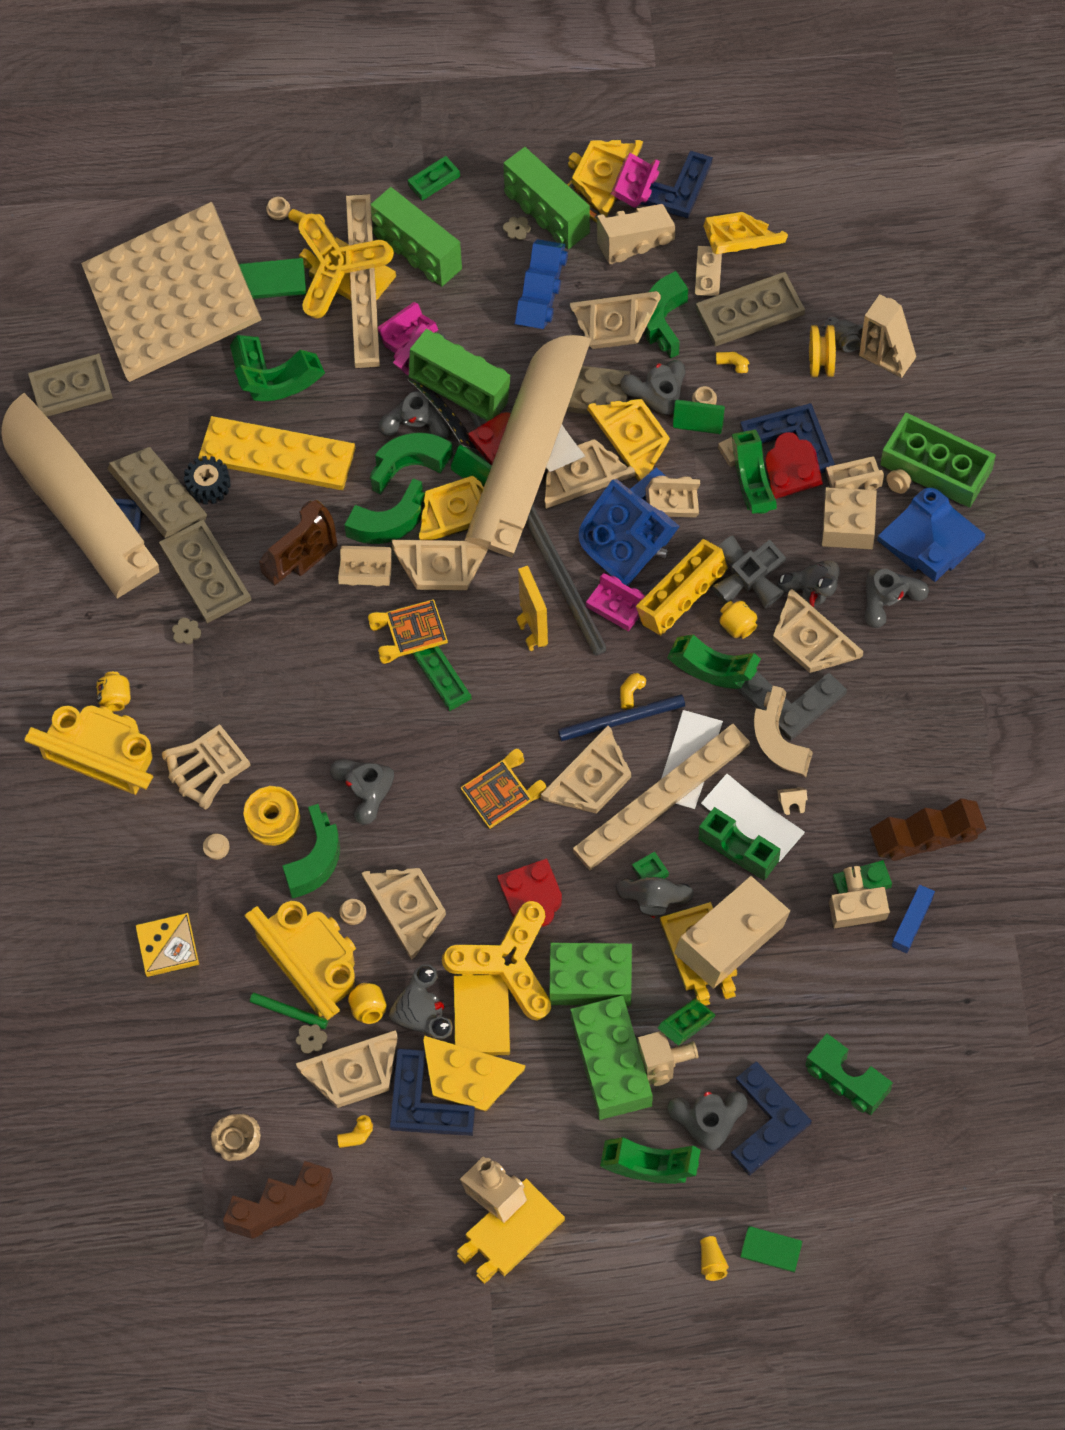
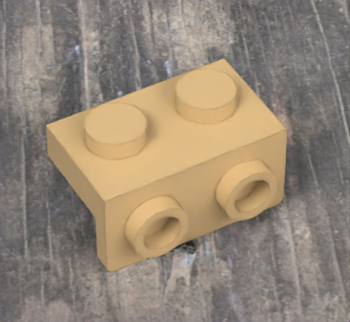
[825,456,884,490]
[645,476,700,517]
[338,546,392,586]

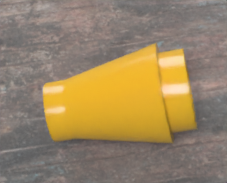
[700,1236,729,1281]

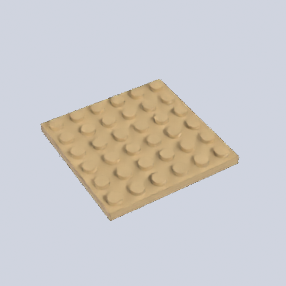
[81,202,262,382]

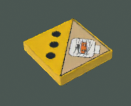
[136,913,199,977]

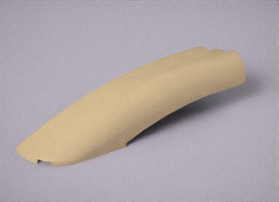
[465,335,591,558]
[1,393,159,599]

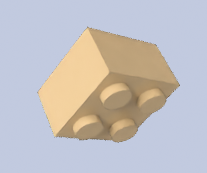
[822,487,877,549]

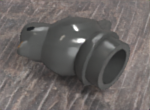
[822,317,863,352]

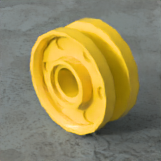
[809,325,836,378]
[243,786,301,846]

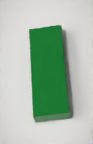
[411,646,472,711]
[658,999,716,1046]

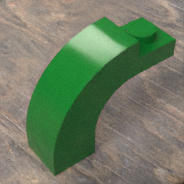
[644,271,688,358]
[234,350,325,401]
[731,429,777,514]
[370,433,453,495]
[344,479,425,544]
[667,634,761,689]
[282,804,340,899]
[600,1137,701,1184]

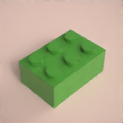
[550,943,632,1006]

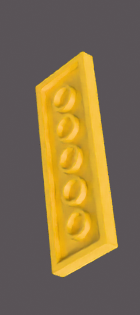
[198,416,356,491]

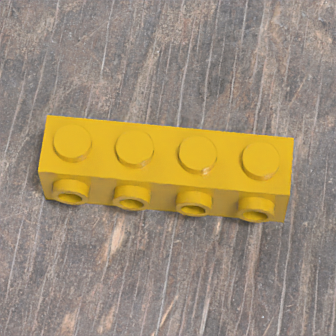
[636,539,728,636]

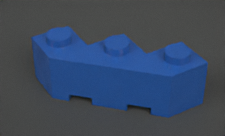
[515,239,568,329]

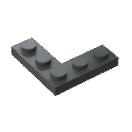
[737,671,847,741]

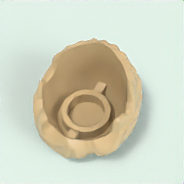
[211,1114,261,1161]

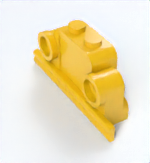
[24,706,153,795]
[245,901,356,1020]

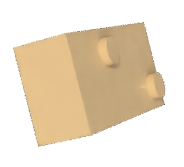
[674,876,790,989]

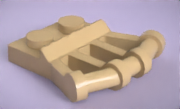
[162,724,250,810]

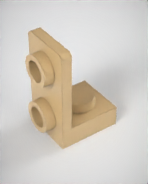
[695,246,722,296]

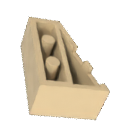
[597,204,675,265]
[859,295,916,378]

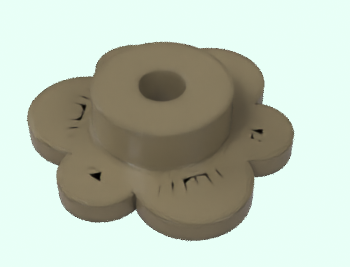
[503,217,531,240]
[172,618,201,645]
[296,1024,327,1054]

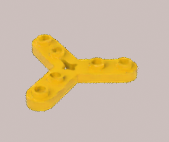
[299,213,394,319]
[442,901,551,1020]

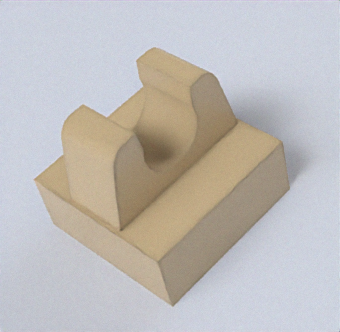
[777,787,808,815]

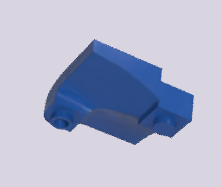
[579,479,680,586]
[877,488,985,582]

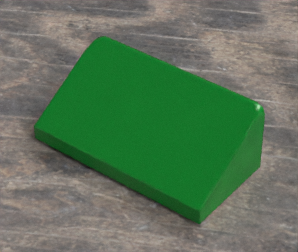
[230,335,267,370]
[673,400,725,434]
[451,444,492,487]
[740,1226,803,1273]

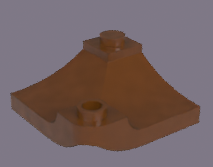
[259,500,338,586]

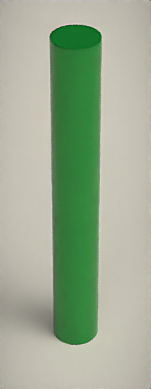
[250,992,328,1030]

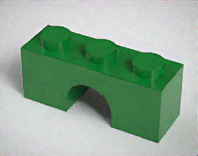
[698,807,781,881]
[805,1033,893,1115]

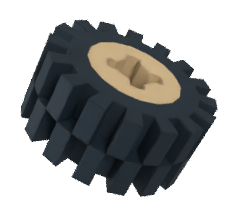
[184,456,231,505]

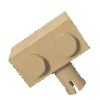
[829,866,890,928]
[638,1031,698,1086]
[460,1157,527,1223]

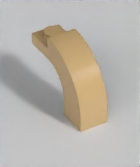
[754,686,813,777]

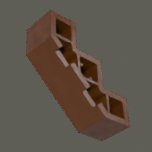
[870,798,987,861]
[223,1161,333,1239]

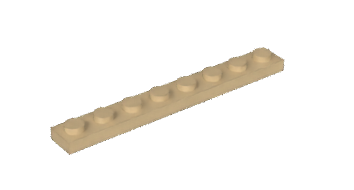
[346,194,380,368]
[573,724,750,871]

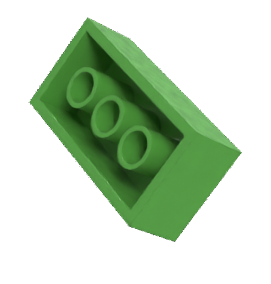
[503,147,590,249]
[370,187,462,287]
[409,329,510,421]
[880,413,996,508]
[571,996,653,1120]

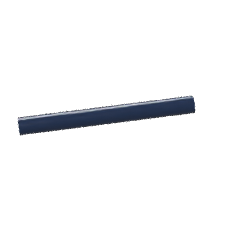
[558,694,685,742]

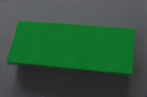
[239,258,307,300]

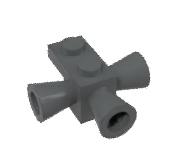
[712,535,786,609]

